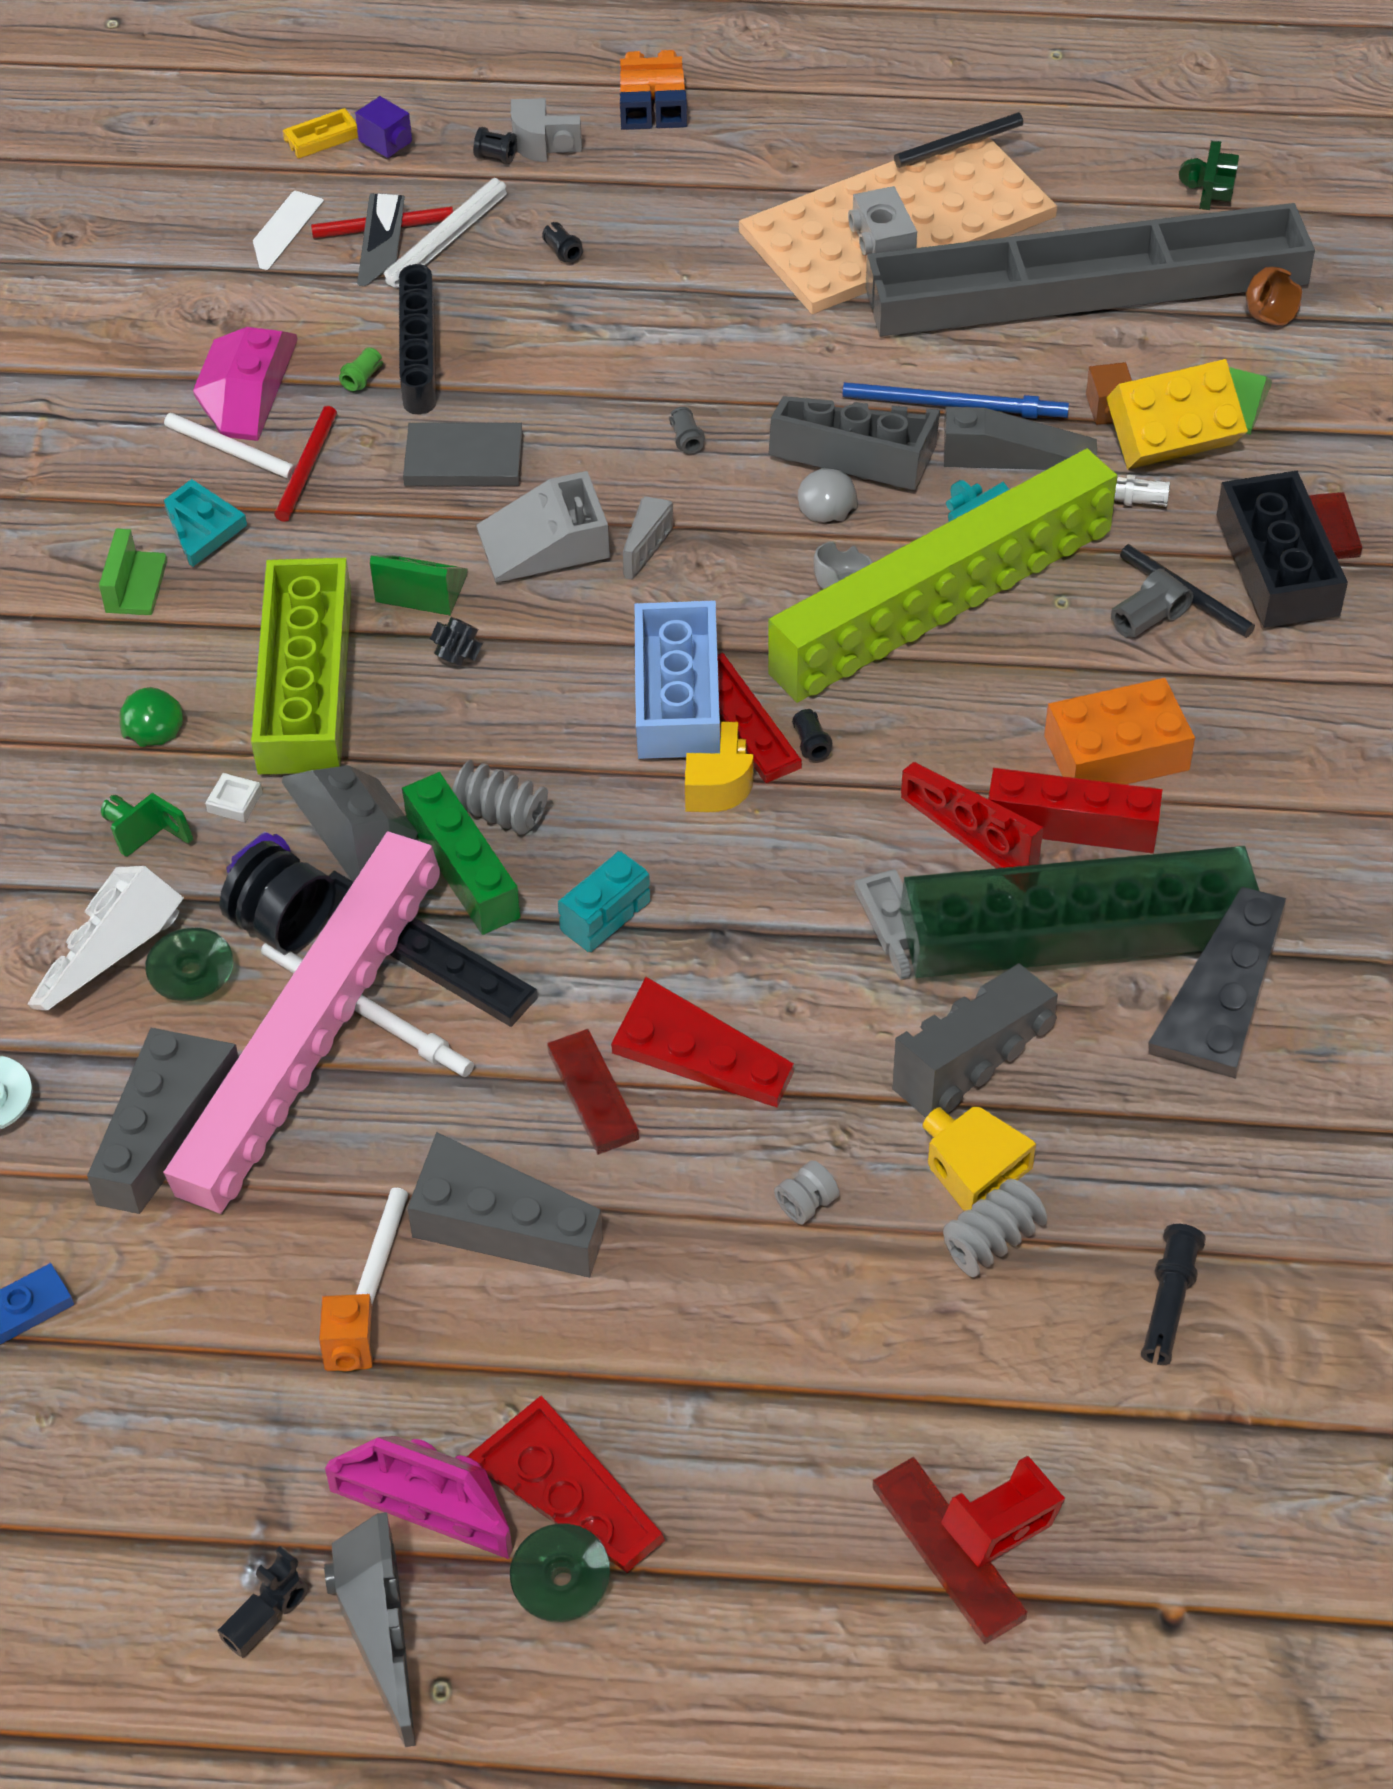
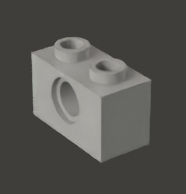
[848,186,917,255]

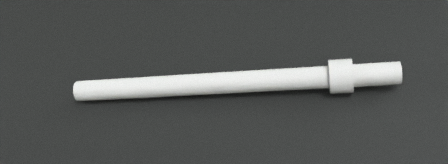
[261,943,474,1078]

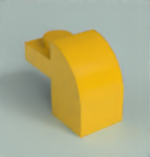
[685,722,753,812]

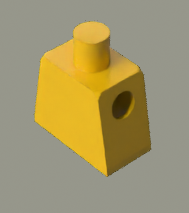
[922,1107,1036,1211]

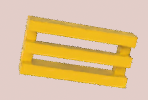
[283,108,358,159]

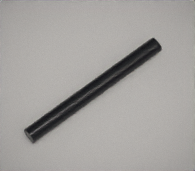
[894,112,1023,168]
[1120,544,1255,638]

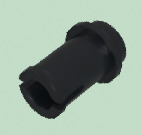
[542,222,583,263]
[792,709,833,761]

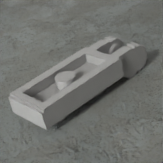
[854,869,936,980]

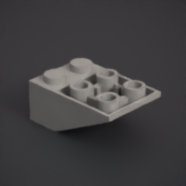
[477,471,610,583]

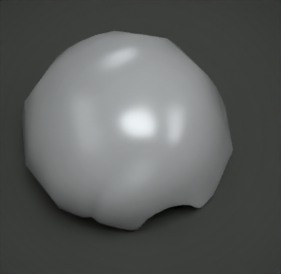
[798,468,858,523]
[814,541,873,589]

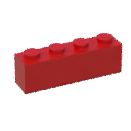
[988,767,1163,854]

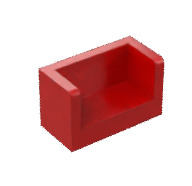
[941,1456,1065,1568]

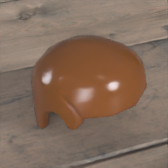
[1246,266,1302,326]

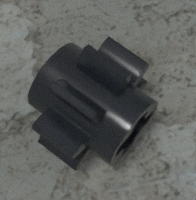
[430,616,483,666]

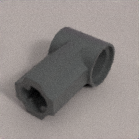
[1111,569,1194,638]

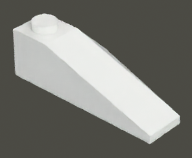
[27,866,184,1011]

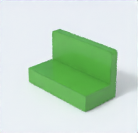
[99,528,167,615]

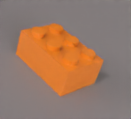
[1044,678,1195,785]

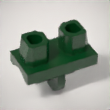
[1179,140,1239,210]

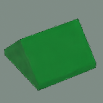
[370,555,468,616]

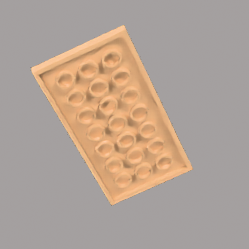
[739,137,1057,314]

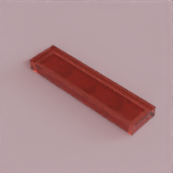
[872,1457,1028,1645]

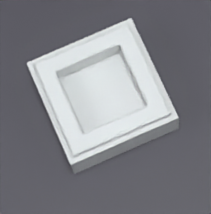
[205,773,262,823]

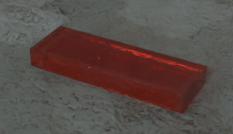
[547,1029,639,1155]

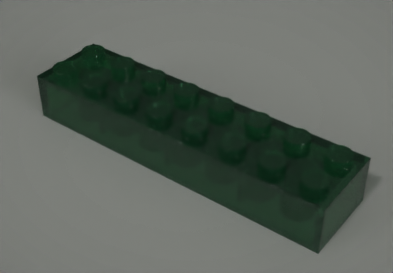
[900,846,1259,978]

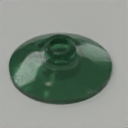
[145,928,234,1001]
[510,1523,611,1622]

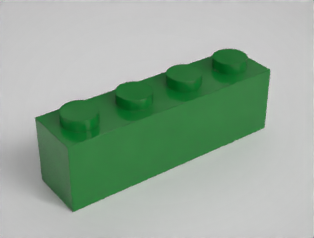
[402,771,521,935]

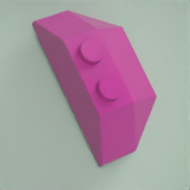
[193,327,298,441]
[325,1436,513,1559]

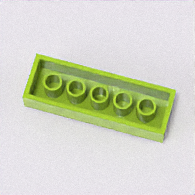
[251,557,351,775]

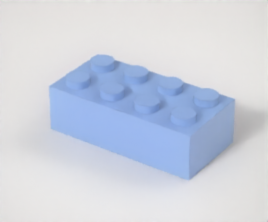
[634,601,720,759]

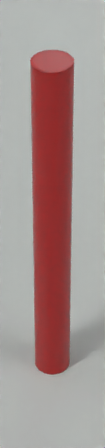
[311,206,453,239]
[274,406,337,522]

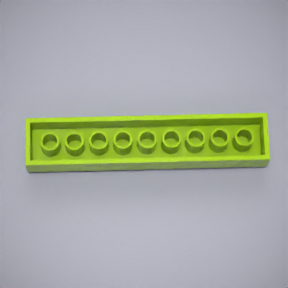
[768,448,1118,703]

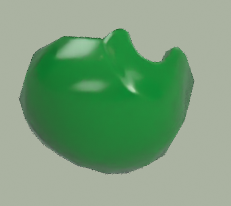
[119,687,183,747]

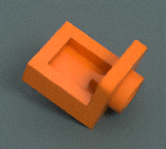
[319,1294,373,1371]

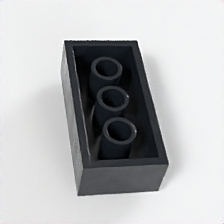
[1216,470,1348,628]

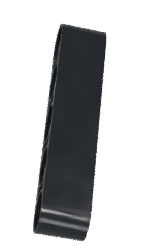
[399,264,436,415]

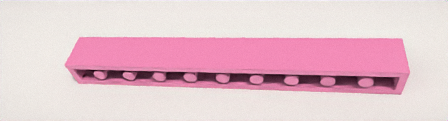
[163,831,440,1214]

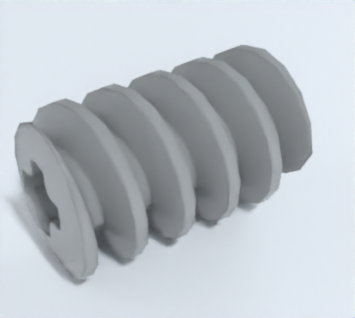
[452,759,548,834]
[943,1179,1047,1278]

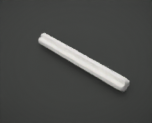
[384,178,507,289]

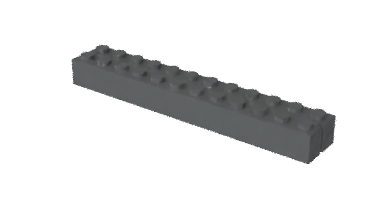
[866,203,1315,337]

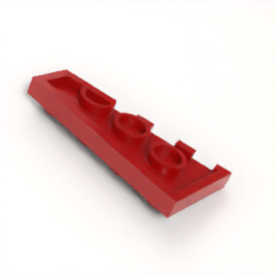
[901,762,1043,890]
[611,977,794,1108]
[466,1395,665,1573]

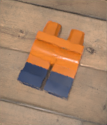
[620,50,687,130]

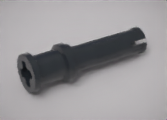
[1141,1223,1206,1365]

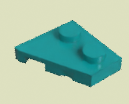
[164,479,247,567]

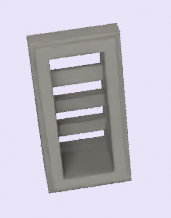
[623,496,673,580]

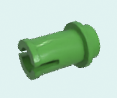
[339,347,383,391]

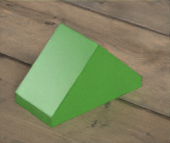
[1229,367,1272,435]

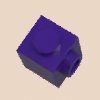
[355,96,412,158]

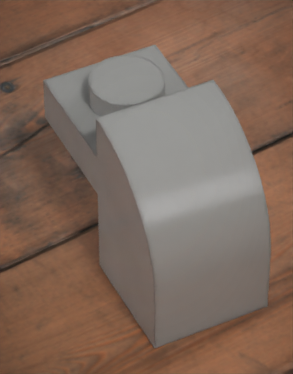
[511,98,582,162]

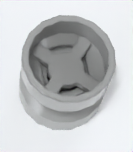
[774,1160,839,1225]

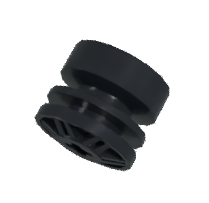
[219,841,336,955]

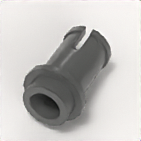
[669,407,705,454]

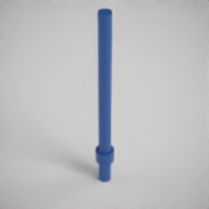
[843,382,1069,419]

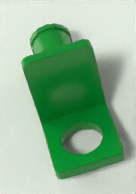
[101,793,194,857]

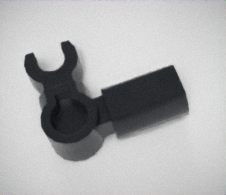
[217,1546,308,1658]

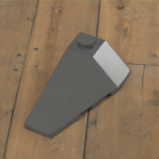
[944,407,1097,470]
[324,1512,415,1747]

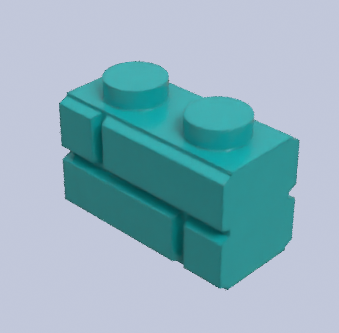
[558,851,651,952]

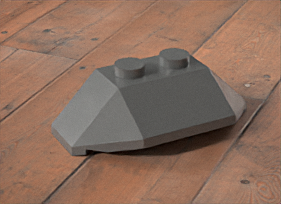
[282,765,418,883]

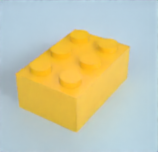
[1106,359,1248,470]

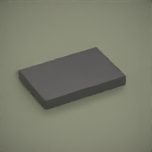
[403,423,523,486]

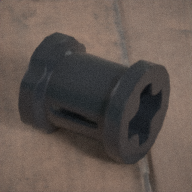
[473,127,517,164]

